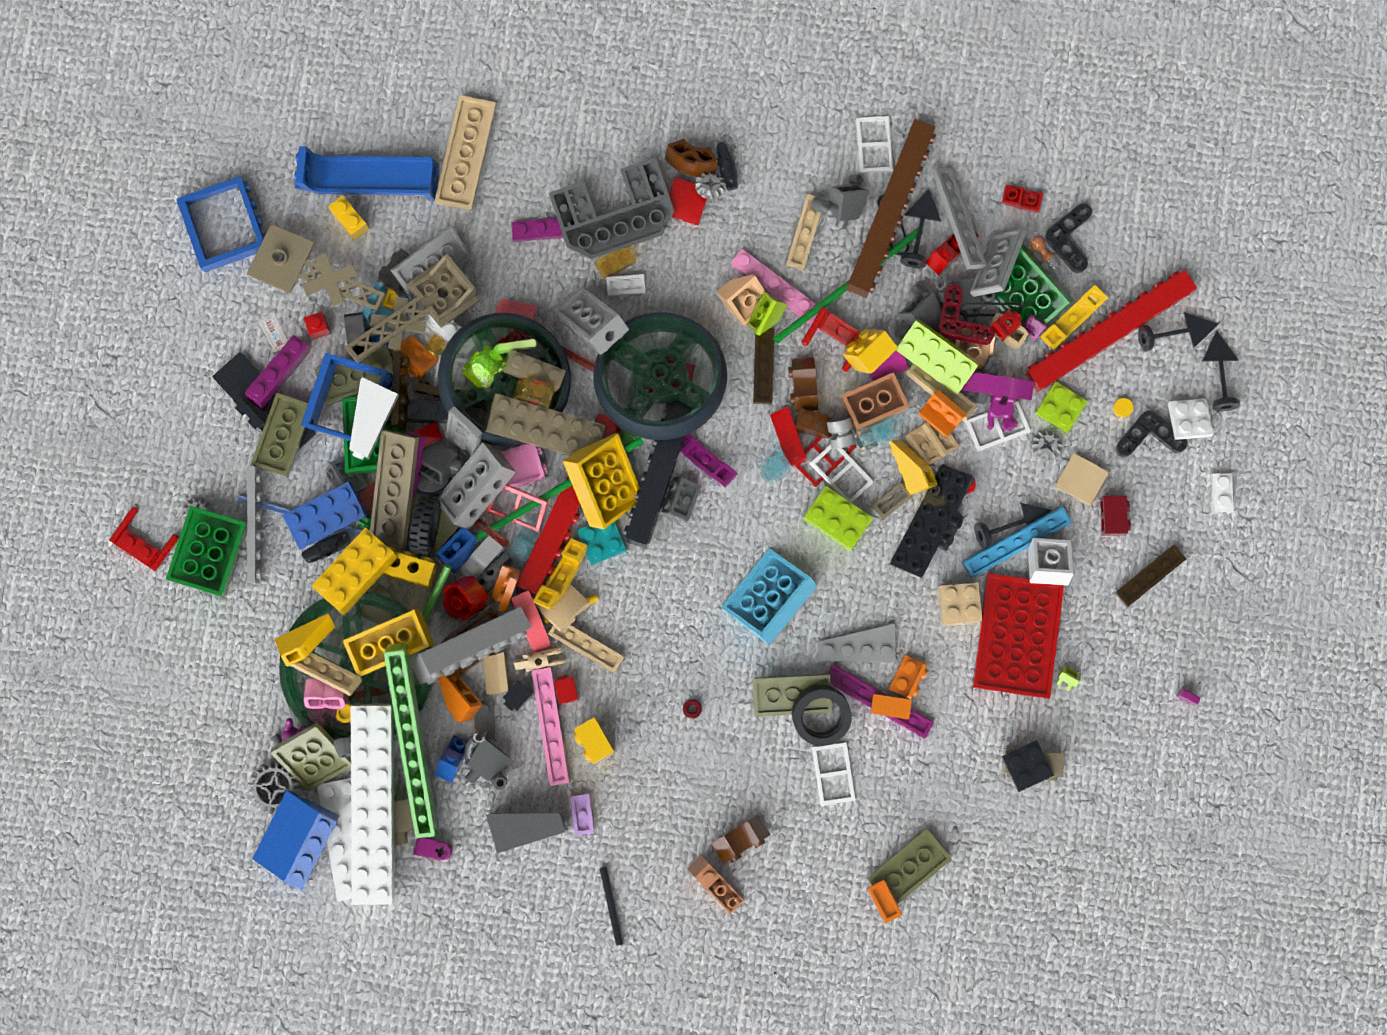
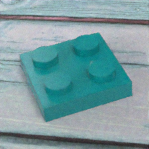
[577,521,627,566]

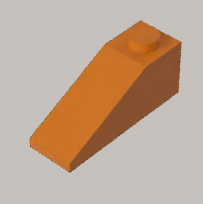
[438,672,483,723]

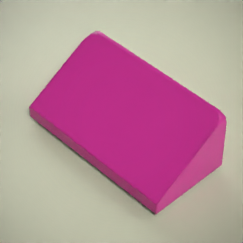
[869,351,909,381]

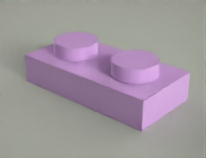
[570,794,594,835]

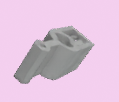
[459,534,507,579]

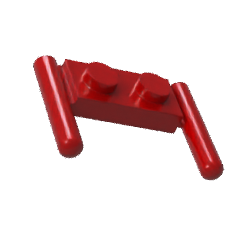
[801,308,861,372]
[109,507,179,572]

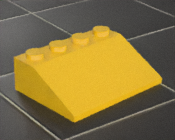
[563,433,640,529]

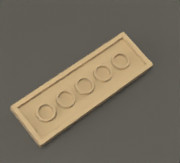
[434,95,496,211]

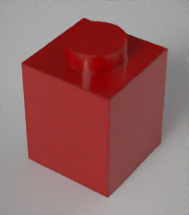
[304,311,331,340]
[554,674,579,705]

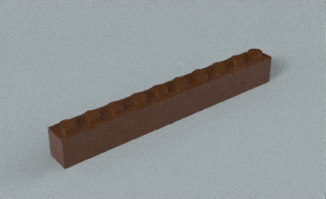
[846,119,936,298]

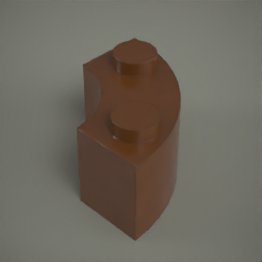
[665,139,718,177]
[788,357,818,412]
[711,815,770,863]

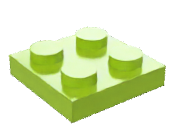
[1035,381,1088,434]

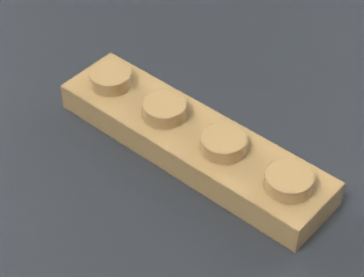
[786,194,824,271]
[906,364,978,422]
[548,625,624,674]
[290,653,362,696]

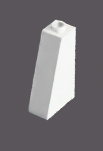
[349,377,399,460]

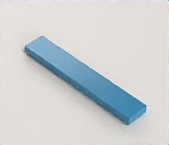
[962,506,1072,578]

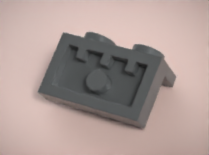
[326,456,368,493]
[662,477,701,521]

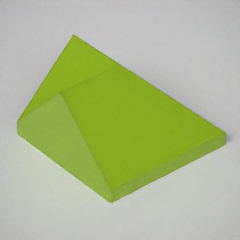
[747,291,788,335]

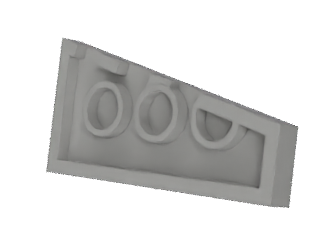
[818,624,895,662]

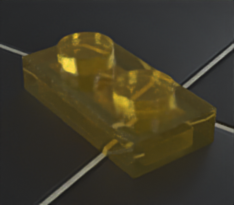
[594,247,636,280]

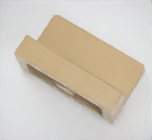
[483,653,510,695]

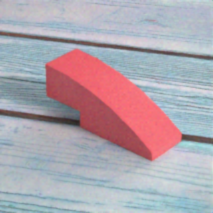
[511,591,551,653]

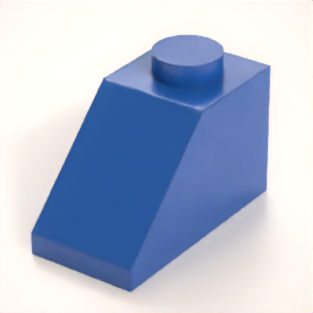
[436,527,477,574]

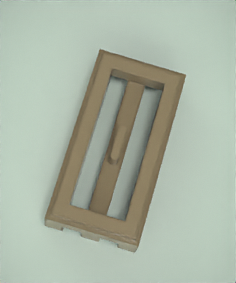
[871,482,913,521]

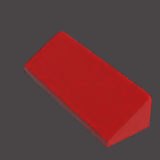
[770,407,807,468]

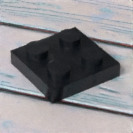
[1001,740,1054,792]

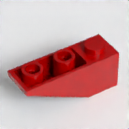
[927,232,980,276]

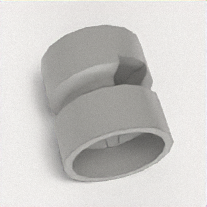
[827,416,856,448]

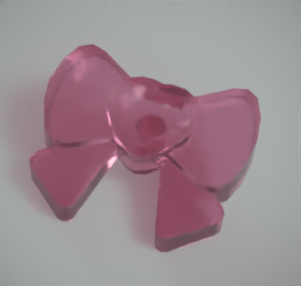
[308,707,337,727]

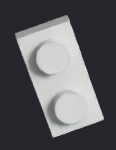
[606,274,646,297]
[1211,473,1234,512]

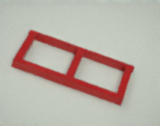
[795,437,856,487]

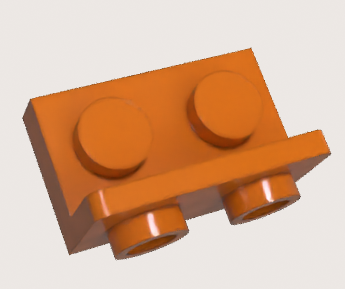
[395,335,439,380]
[491,565,521,613]
[888,655,928,700]

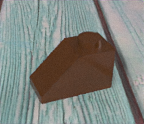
[796,408,832,439]

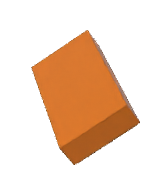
[870,694,912,719]
[866,879,903,924]

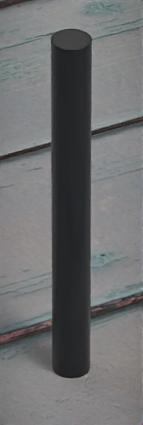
[599,866,624,946]

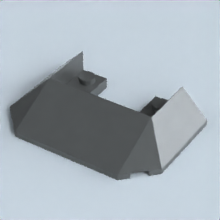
[549,157,674,259]

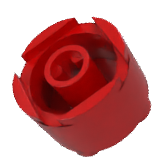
[442,575,489,621]

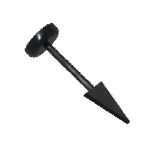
[900,189,941,269]
[1138,312,1219,352]
[1202,330,1240,411]
[974,502,1053,549]

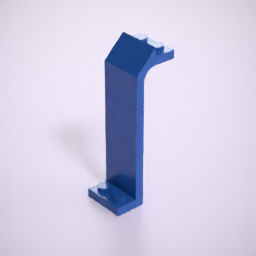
[294,146,439,201]

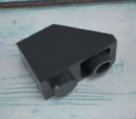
[344,312,373,356]

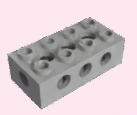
[554,287,629,355]
[437,443,516,529]

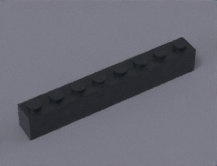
[623,396,695,549]

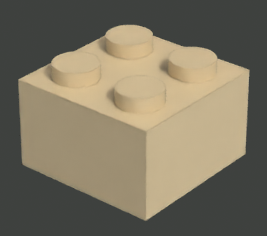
[937,582,982,626]

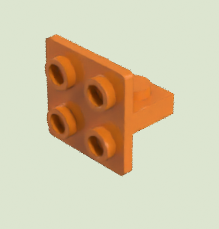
[918,389,967,437]

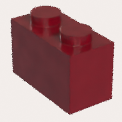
[1100,495,1131,536]

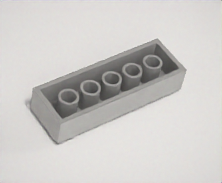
[411,607,532,685]

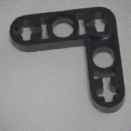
[1045,203,1092,274]
[1115,411,1188,458]

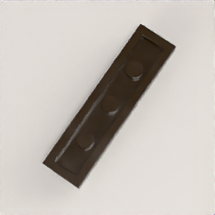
[753,328,774,405]
[391,350,410,430]
[411,380,489,411]
[1115,544,1186,608]

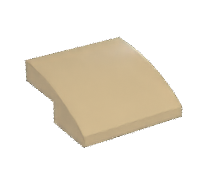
[905,422,960,466]
[1055,453,1109,506]
[535,584,589,632]

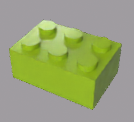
[803,486,873,552]

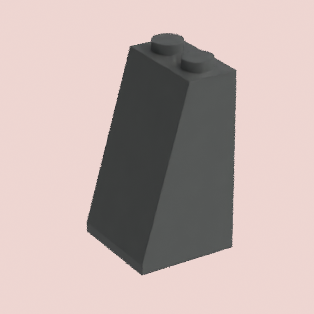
[486,813,570,853]

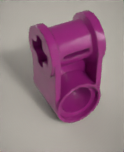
[413,837,453,860]

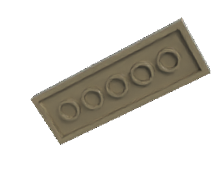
[485,394,605,456]
[370,429,419,551]

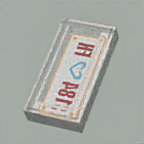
[256,312,288,354]

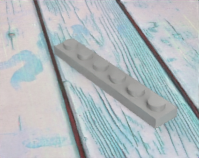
[932,168,987,269]
[247,467,262,583]

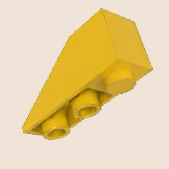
[889,439,938,495]
[274,614,335,667]

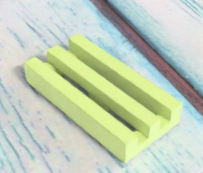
[494,339,536,355]

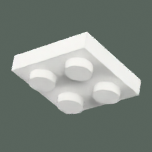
[1168,399,1213,440]

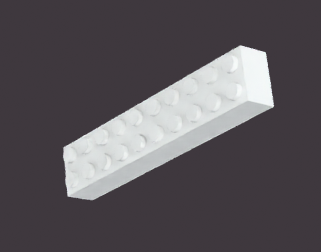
[351,703,395,905]

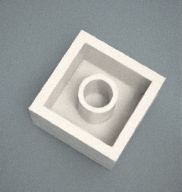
[1028,538,1073,585]

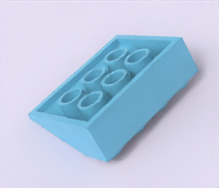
[721,548,817,645]

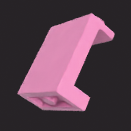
[501,444,548,492]

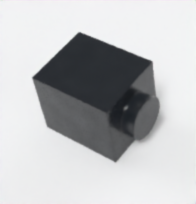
[503,680,534,711]

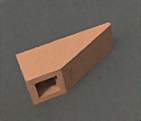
[687,855,744,915]

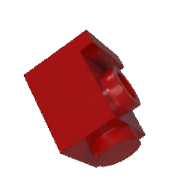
[991,310,1022,342]

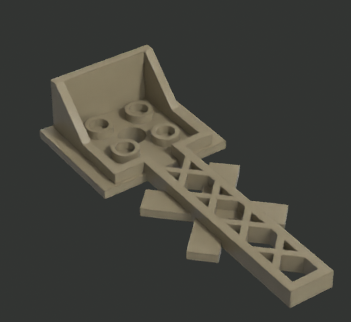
[246,224,386,312]
[345,254,480,363]

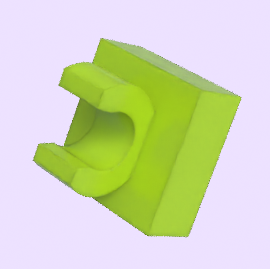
[1057,664,1081,691]

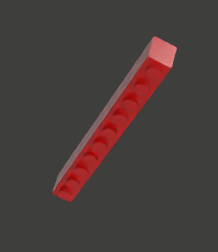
[1025,270,1197,393]
[516,413,621,596]

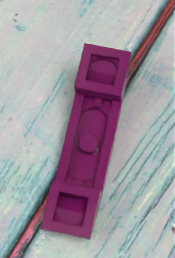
[961,372,1034,400]
[679,434,738,488]

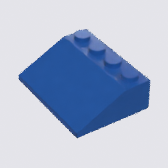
[252,790,340,890]

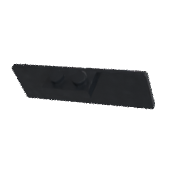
[213,352,316,450]
[890,464,974,578]

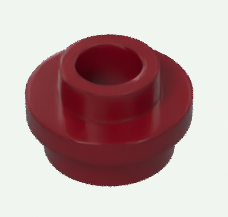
[683,699,702,719]

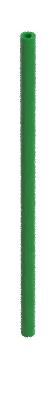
[773,228,923,344]
[475,437,644,541]

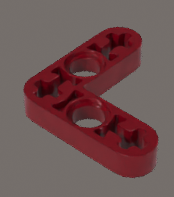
[938,284,995,345]

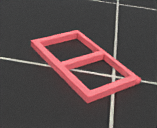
[486,484,548,532]

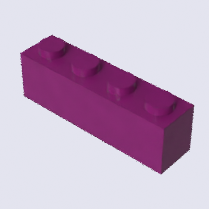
[245,334,310,410]

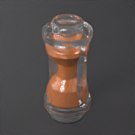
[1025,231,1061,272]

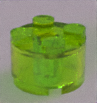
[461,343,507,388]

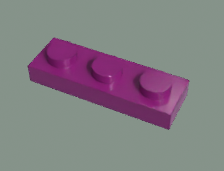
[511,218,564,242]

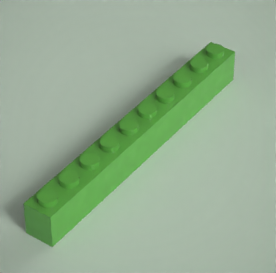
[384,643,438,838]

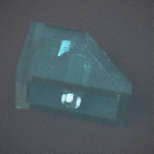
[854,419,897,452]
[760,451,792,485]
[509,521,542,563]

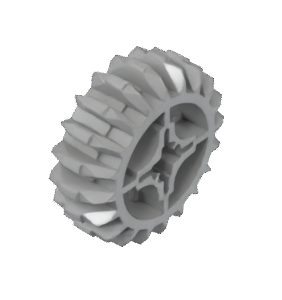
[248,761,301,814]

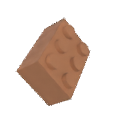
[840,372,909,434]

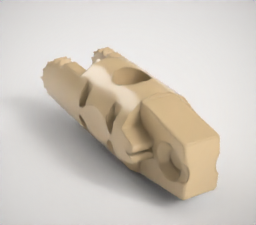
[514,647,565,672]

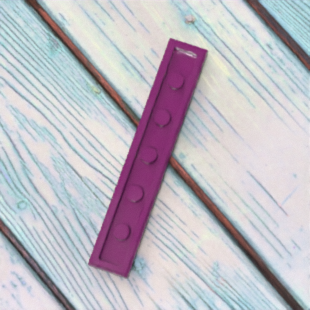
[828,664,934,739]

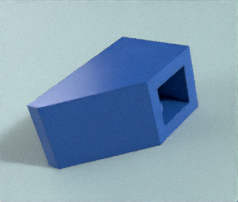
[434,735,468,783]

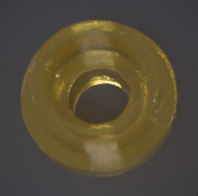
[426,337,445,355]

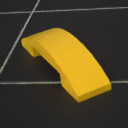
[1040,285,1108,350]
[533,538,588,610]

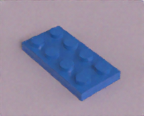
[282,481,368,550]

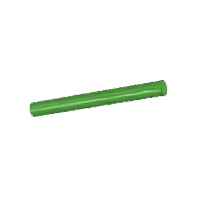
[422,564,452,623]

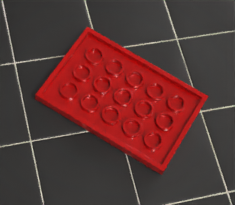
[972,573,1064,699]

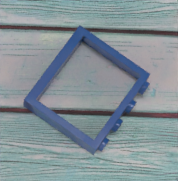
[176,176,266,273]
[301,353,393,442]

